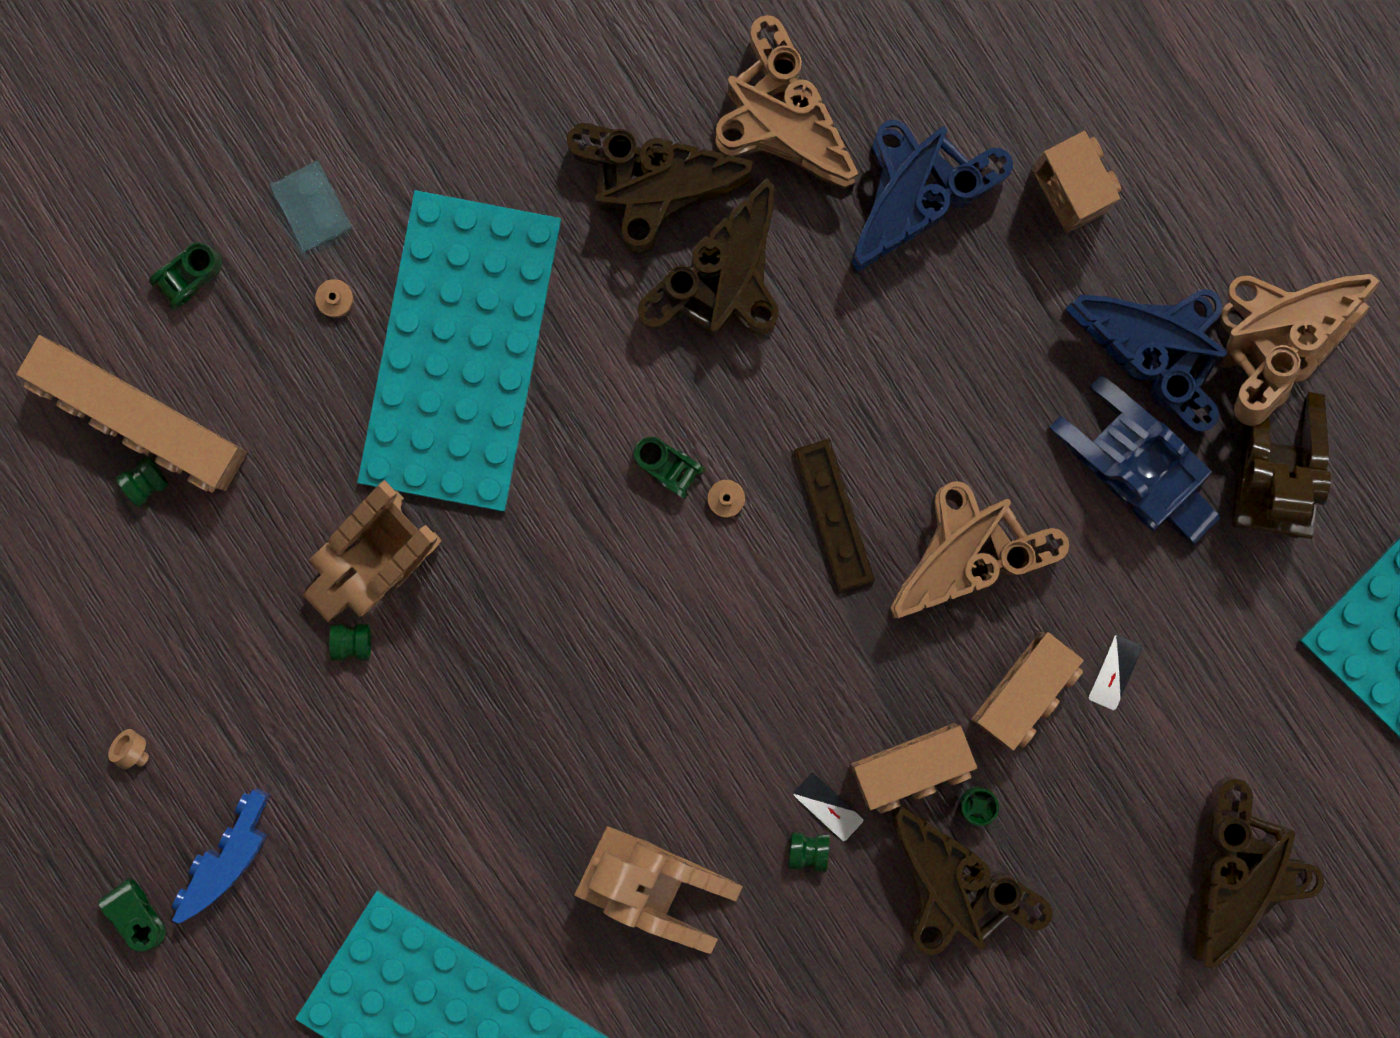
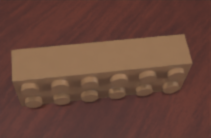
[16,335,248,493]

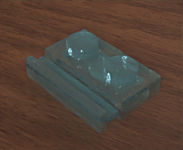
[270,160,353,252]

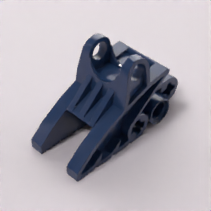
[851,120,1013,273]
[1064,289,1227,434]
[1048,375,1221,545]

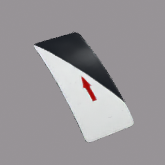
[1088,635,1142,710]
[793,773,863,841]

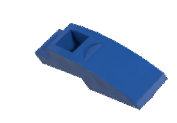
[171,788,271,924]

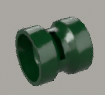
[116,456,169,507]
[329,624,371,661]
[959,787,999,826]
[788,832,830,873]

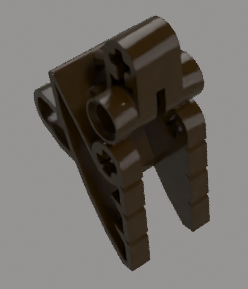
[567,123,753,254]
[637,179,779,338]
[1232,392,1331,539]
[1193,777,1324,968]
[891,805,1053,955]

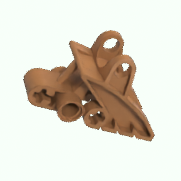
[715,15,859,189]
[1220,274,1380,426]
[303,480,442,623]
[890,481,1069,618]
[574,826,743,954]

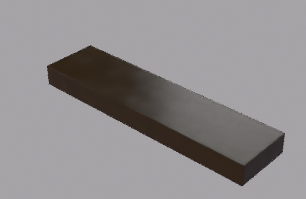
[794,438,875,592]

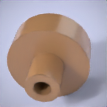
[315,279,354,318]
[708,480,745,518]
[108,729,149,769]

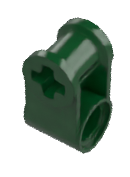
[149,243,222,311]
[633,437,705,500]
[98,878,166,952]

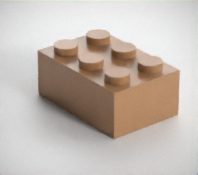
[1031,131,1122,234]
[971,632,1084,751]
[850,723,977,813]

